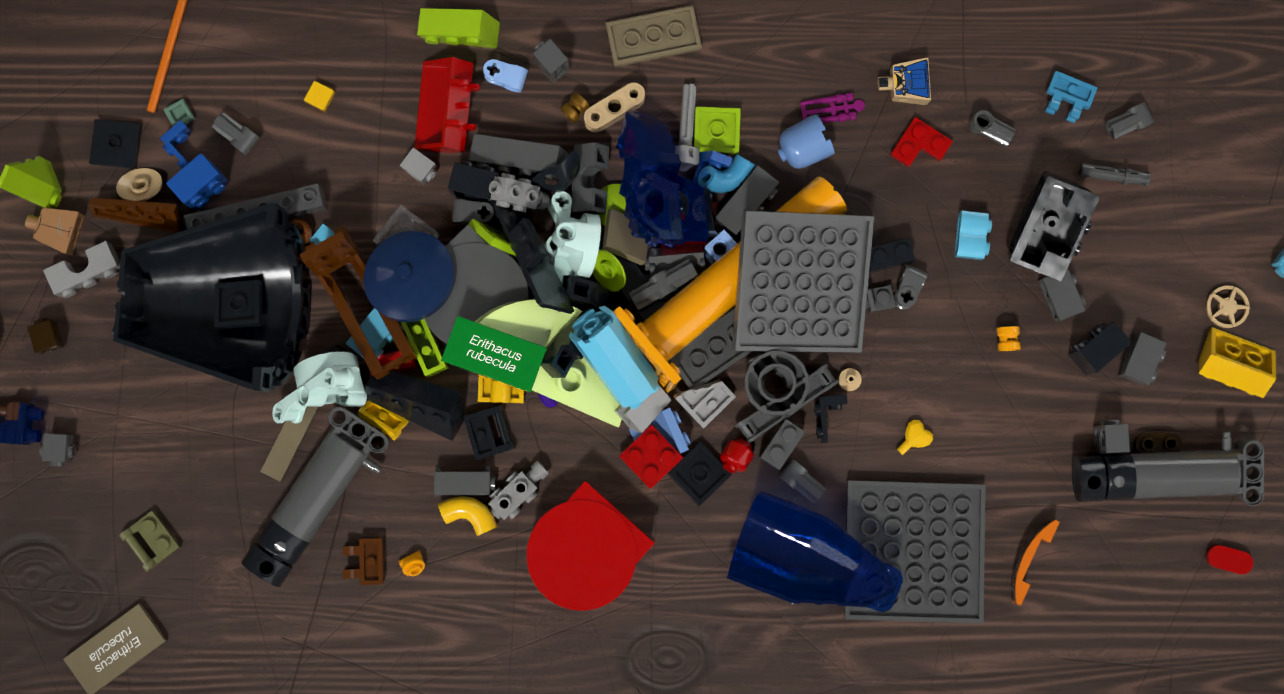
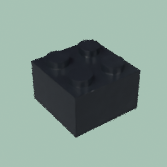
[448,161,500,206]
[1068,322,1132,375]

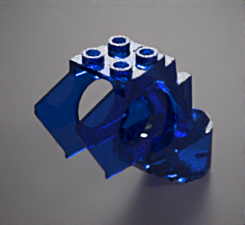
[616,110,709,248]

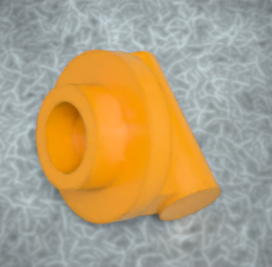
[398,550,425,576]

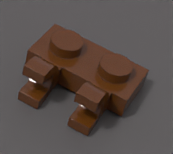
[343,538,384,585]

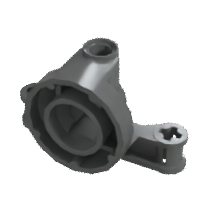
[735,351,839,443]

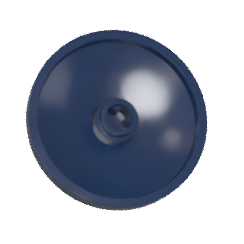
[364,231,455,322]

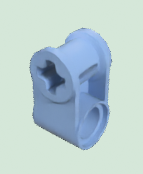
[483,59,528,93]

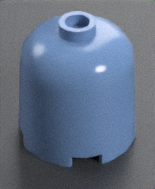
[777,115,835,169]

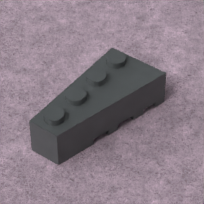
[469,134,570,181]

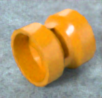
[997,326,1021,351]

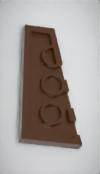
[89,198,184,233]

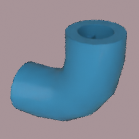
[698,154,756,194]

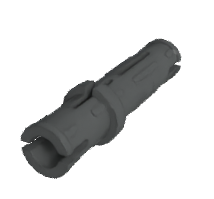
[1079,163,1151,186]

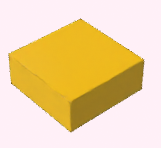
[304,81,335,112]

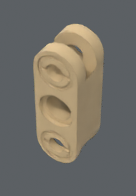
[584,83,645,133]

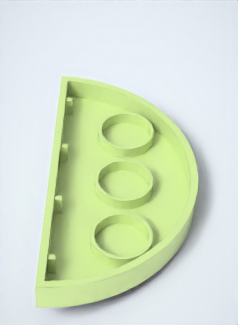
[475,299,622,428]

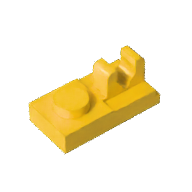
[357,401,409,441]

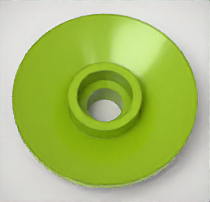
[592,249,626,291]

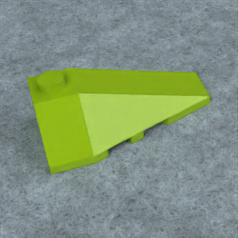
[0,156,62,209]

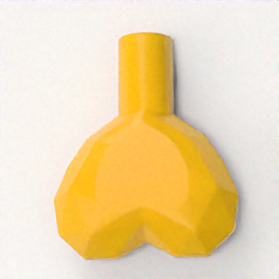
[897,420,933,455]

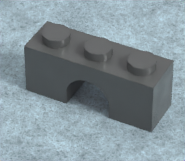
[571,143,609,215]

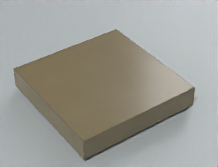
[602,209,650,265]

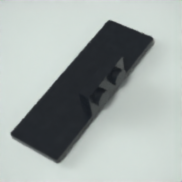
[492,200,574,314]

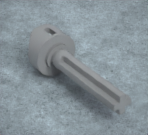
[669,84,700,171]

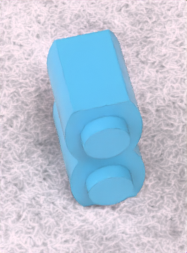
[954,211,992,260]

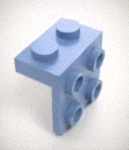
[629,408,691,454]

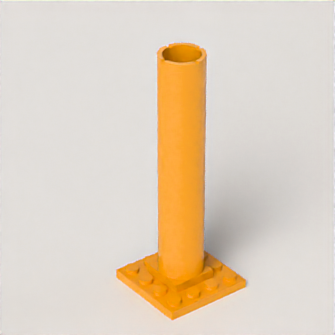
[613,176,847,394]

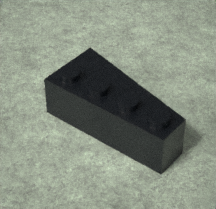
[365,370,464,441]

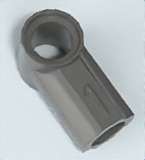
[1105,102,1155,140]
[968,110,1016,147]
[212,112,260,155]
[778,459,826,504]

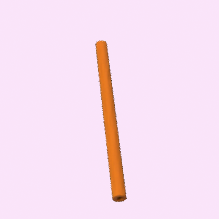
[146,0,188,113]

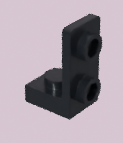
[814,395,848,443]

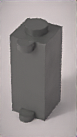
[645,244,705,277]
[434,465,496,495]

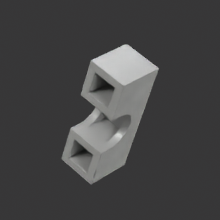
[43,241,120,298]

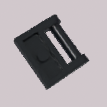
[463,405,516,460]

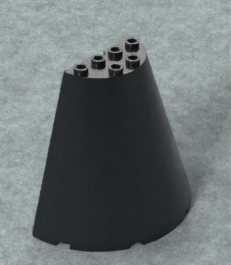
[112,204,311,392]

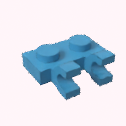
[1045,71,1097,123]

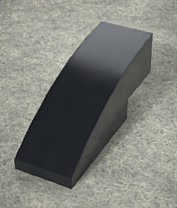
[541,308,591,378]

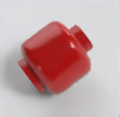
[720,438,754,474]

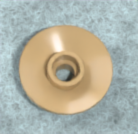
[116,168,163,201]

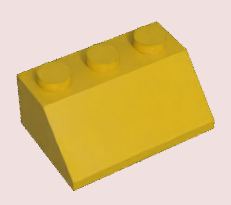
[1199,327,1276,398]

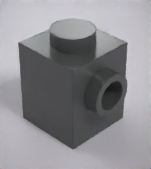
[39,433,76,467]

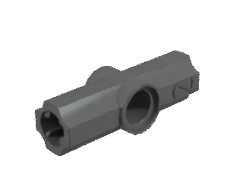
[629,259,698,311]

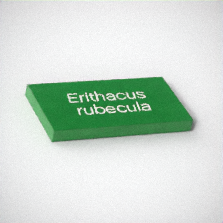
[441,316,547,393]

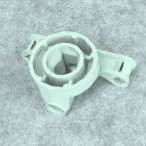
[544,191,601,284]
[272,352,367,424]

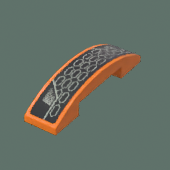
[1011,520,1060,606]

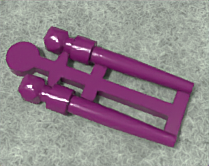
[800,92,865,123]

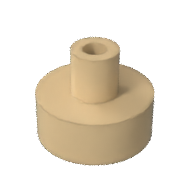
[838,368,861,392]

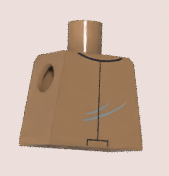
[25,208,85,256]

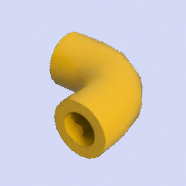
[438,496,498,536]

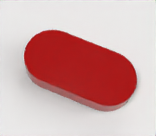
[1206,545,1253,574]

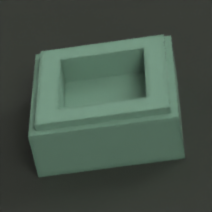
[163,99,195,126]

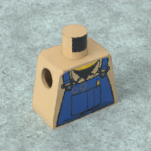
[877,58,931,105]

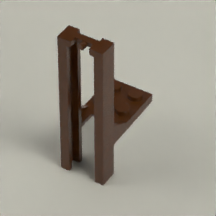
[299,225,418,380]

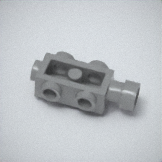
[489,173,550,212]
[488,460,550,520]

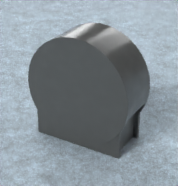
[425,225,531,344]

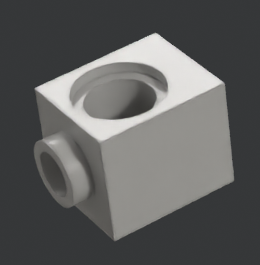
[400,148,437,185]

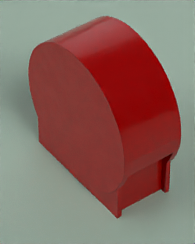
[527,481,655,611]

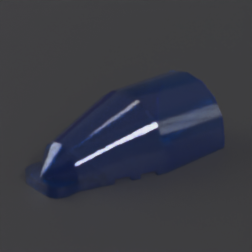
[727,490,903,612]

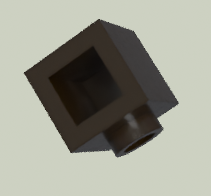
[27,318,64,355]

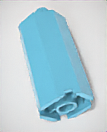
[569,306,660,409]

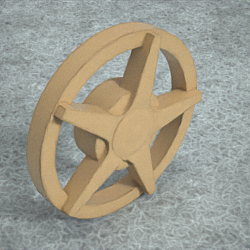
[1206,286,1250,328]

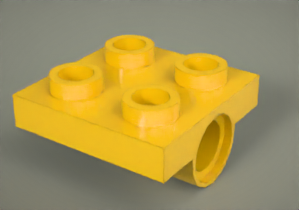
[478,375,524,404]

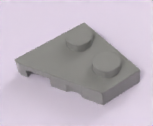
[673,379,736,429]

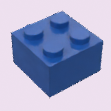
[166,153,229,211]

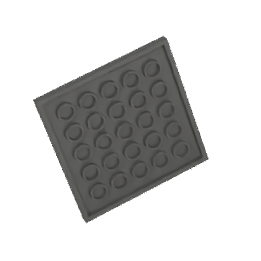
[732,210,874,352]
[844,481,986,624]

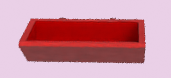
[414,57,481,153]

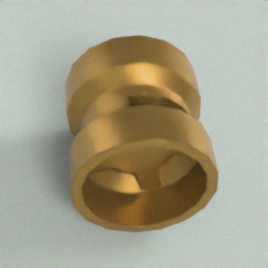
[560,92,590,124]

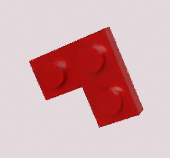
[890,117,953,168]

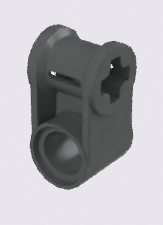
[452,199,497,225]
[894,264,928,310]

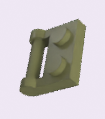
[119,510,181,572]

